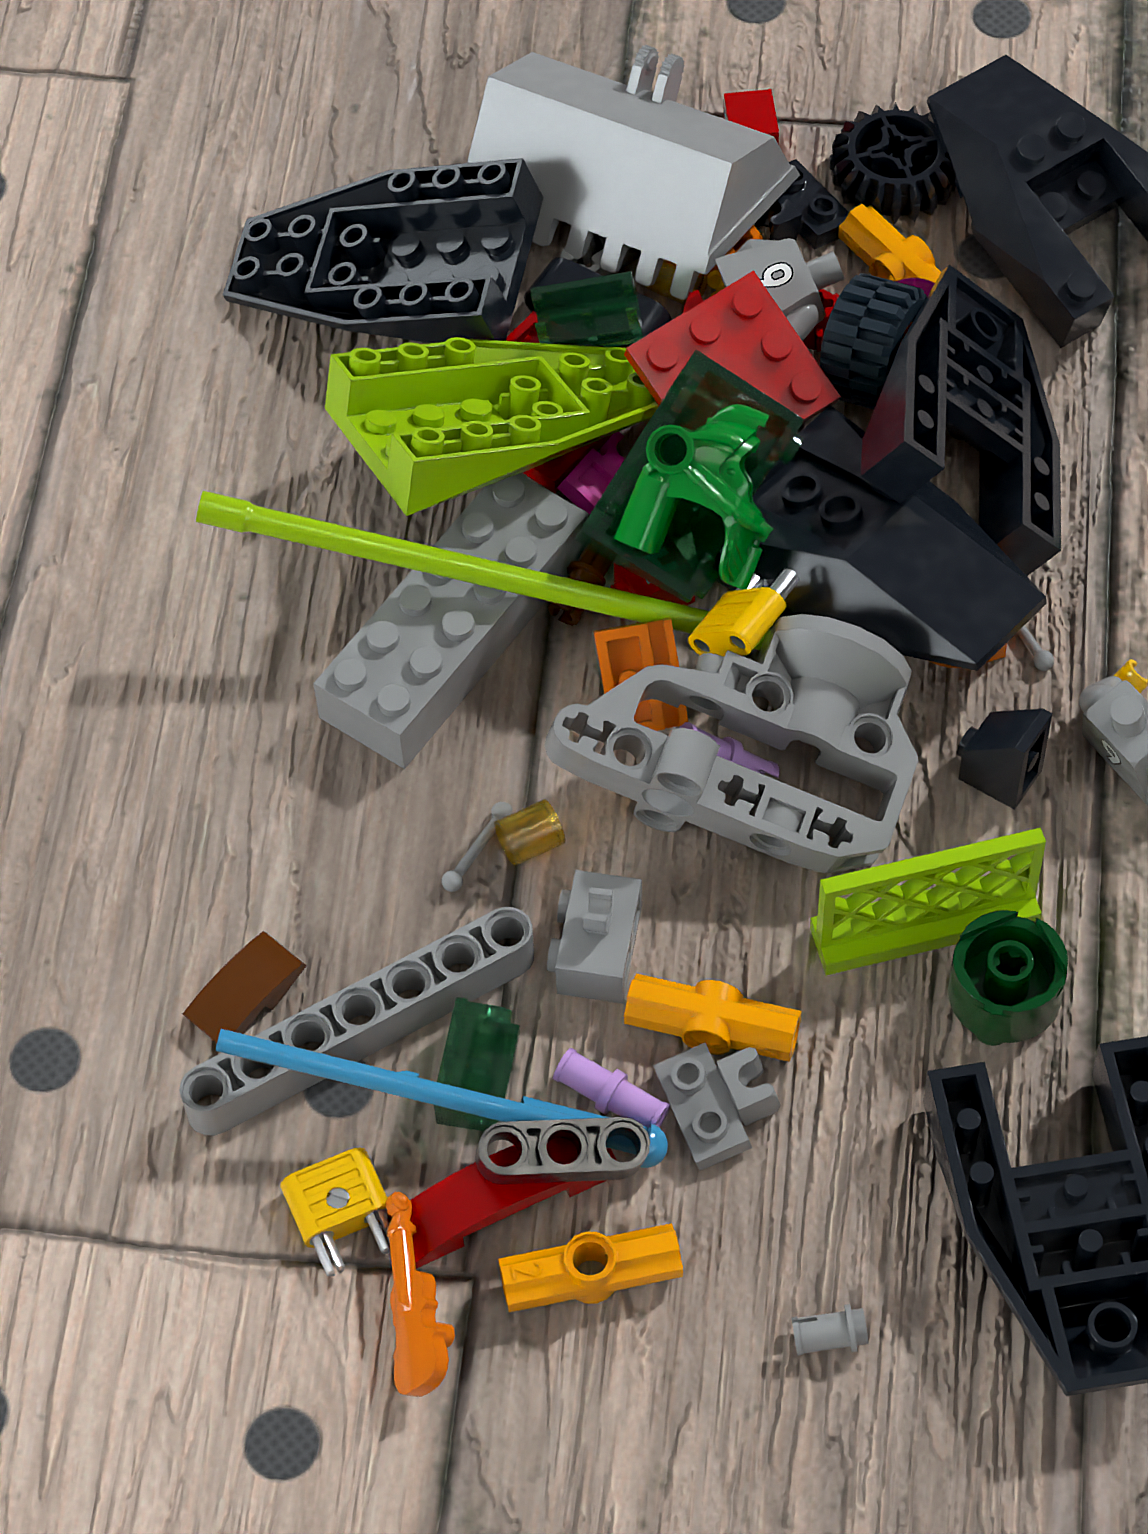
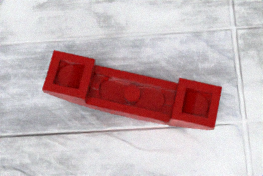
[388,1137,617,1269]

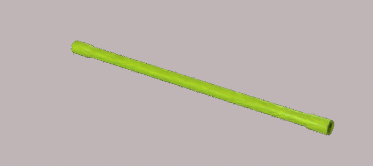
[196,491,766,650]

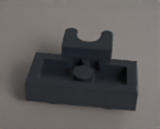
[754,159,849,250]

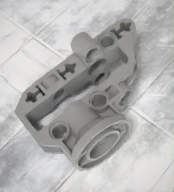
[545,614,918,873]

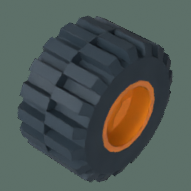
[820,273,927,410]

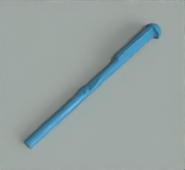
[215,1029,668,1168]

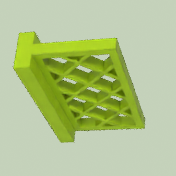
[810,827,1046,976]

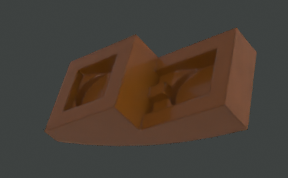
[182,931,307,1043]

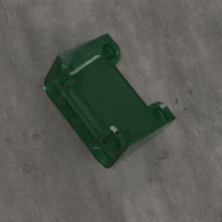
[574,350,805,603]

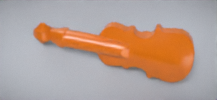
[386,1192,455,1397]

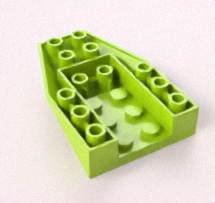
[325,337,663,516]

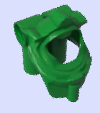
[614,404,774,590]

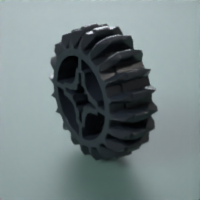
[829,102,957,224]

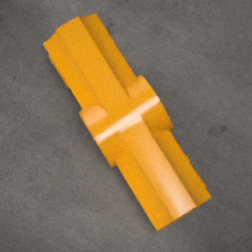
[838,204,941,283]
[624,973,802,1062]
[498,1223,683,1313]

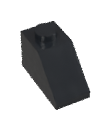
[956,708,1053,810]

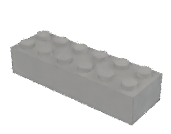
[313,474,590,769]

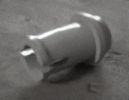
[791,1304,869,1356]

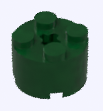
[948,910,1068,1046]

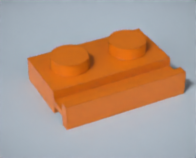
[593,617,689,731]

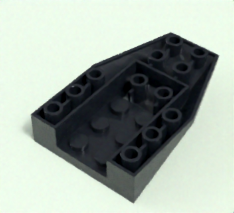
[223,158,544,343]
[691,405,1047,671]

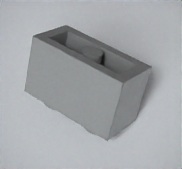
[547,870,642,1004]

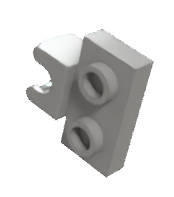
[653,1043,781,1171]

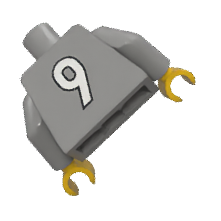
[707,238,844,341]
[1079,659,1148,806]

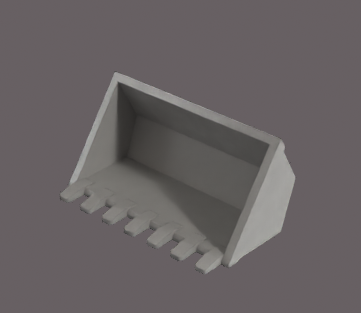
[466,45,800,299]

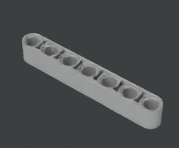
[179,907,534,1136]

